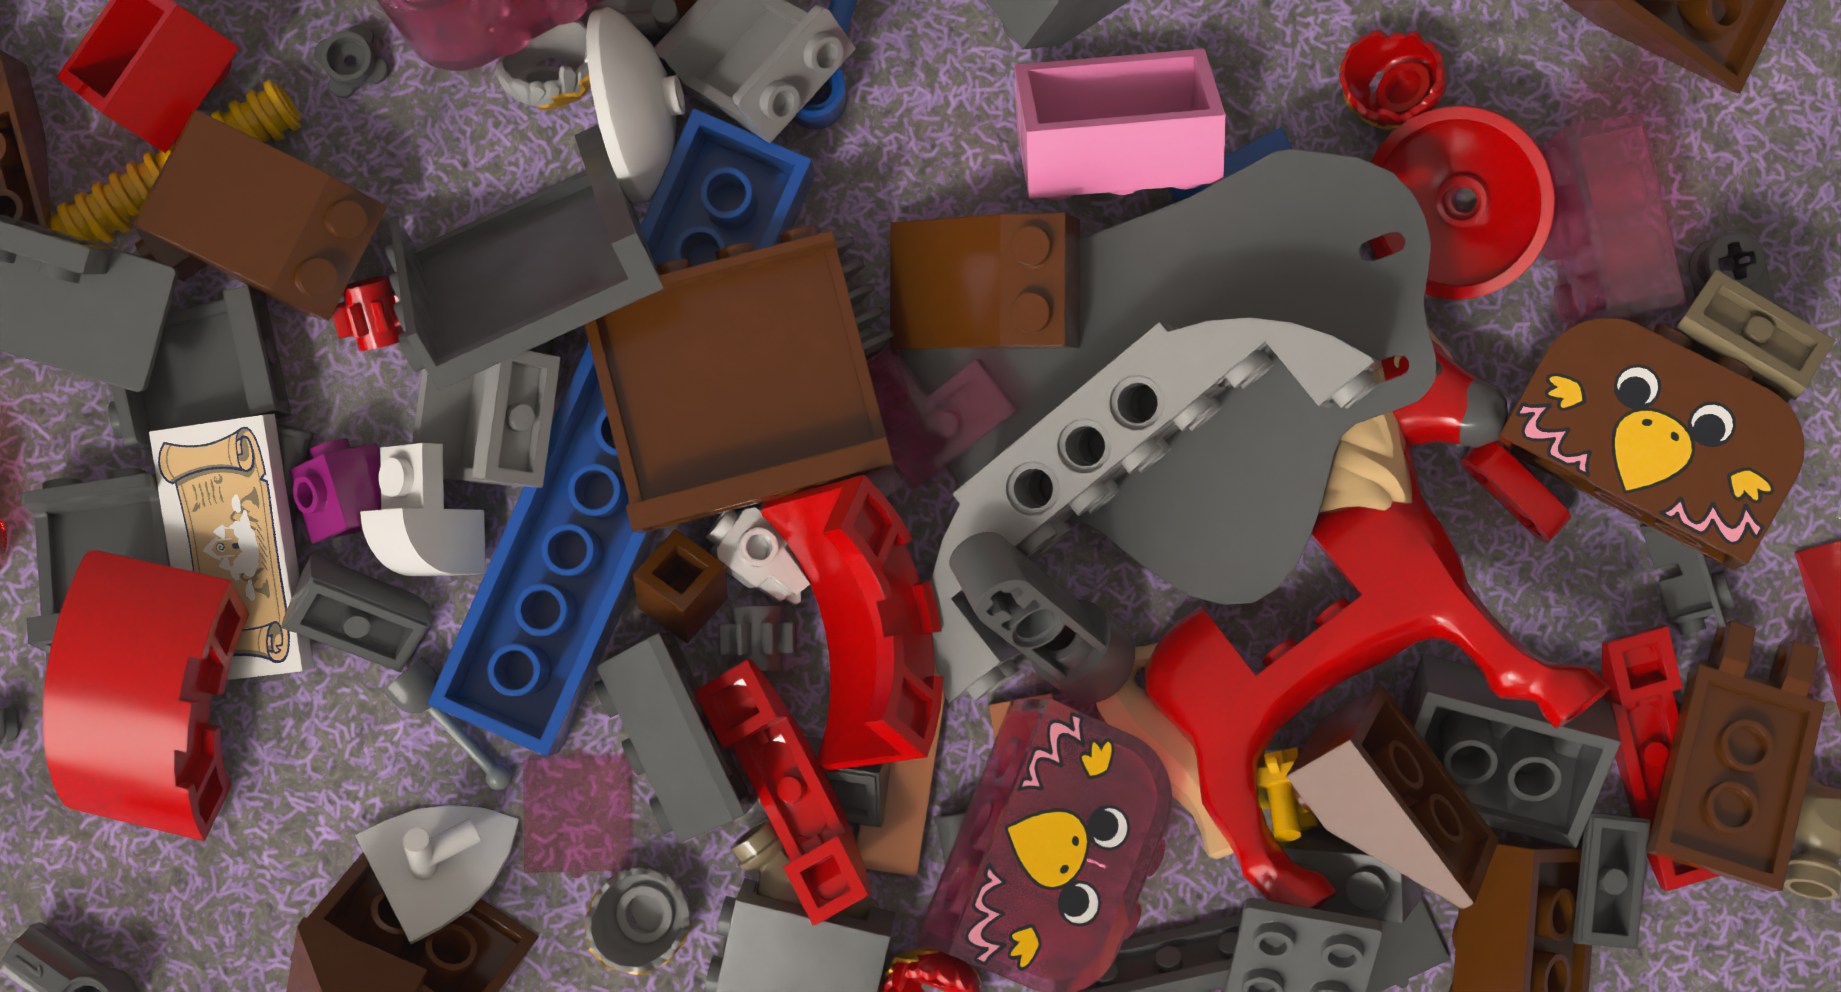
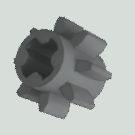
[719,606,796,671]

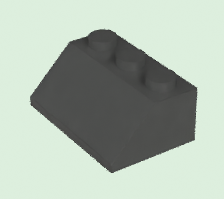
[594,632,754,843]
[1402,654,1621,848]

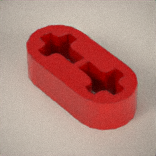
[1459,441,1571,543]

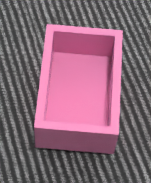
[1014,49,1226,200]

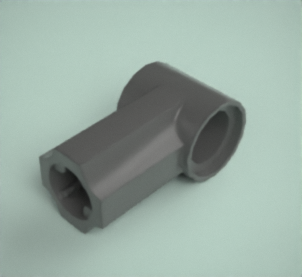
[1,922,138,992]

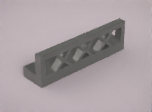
[1036,914,1242,992]

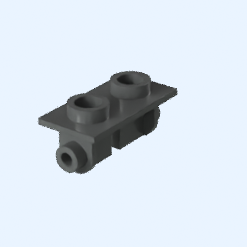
[1640,525,1735,635]

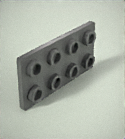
[0,214,179,392]
[1224,898,1382,992]

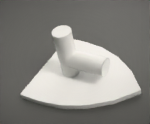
[355,805,519,944]

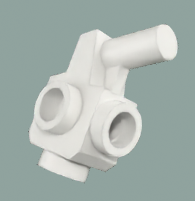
[705,502,810,605]

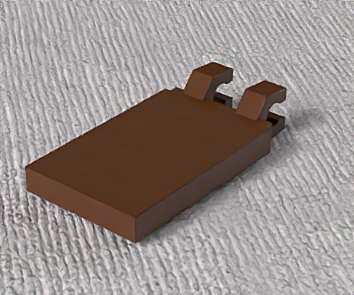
[1646,621,1825,892]

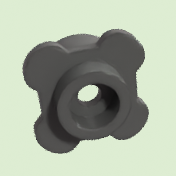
[314,25,388,98]

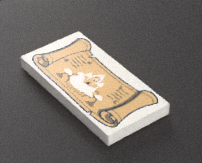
[149,414,314,680]

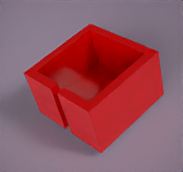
[56,0,239,154]

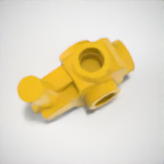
[1257,747,1318,842]

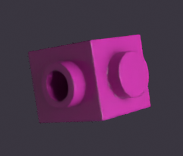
[289,438,381,543]

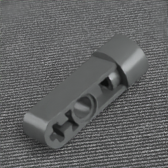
[949,532,1135,704]

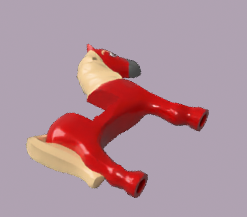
[1096,327,1611,909]

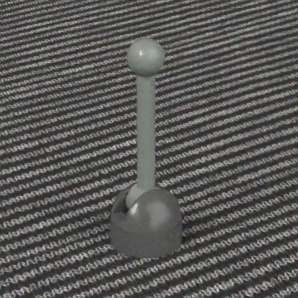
[383,657,511,790]

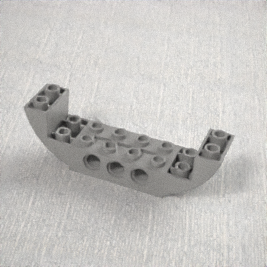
[931,317,1382,703]

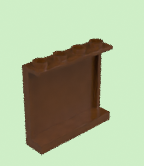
[584,226,894,534]

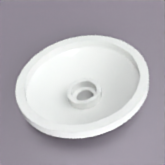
[586,7,685,204]

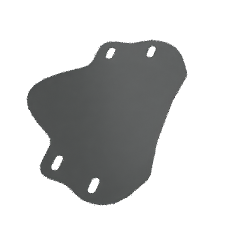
[897,149,1436,605]

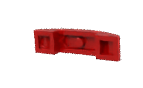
[1601,625,1720,891]
[694,659,872,926]

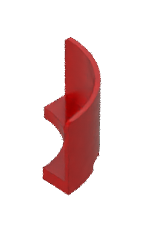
[761,475,943,771]
[43,550,249,842]

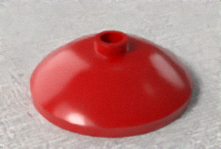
[1368,106,1557,300]

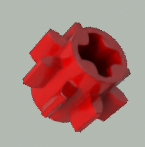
[332,276,404,351]

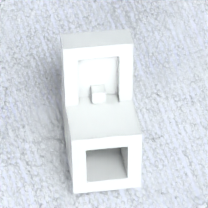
[360,443,485,576]

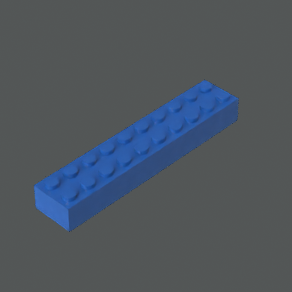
[427,108,815,757]

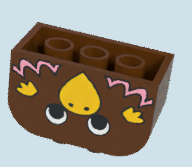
[1499,318,1805,570]

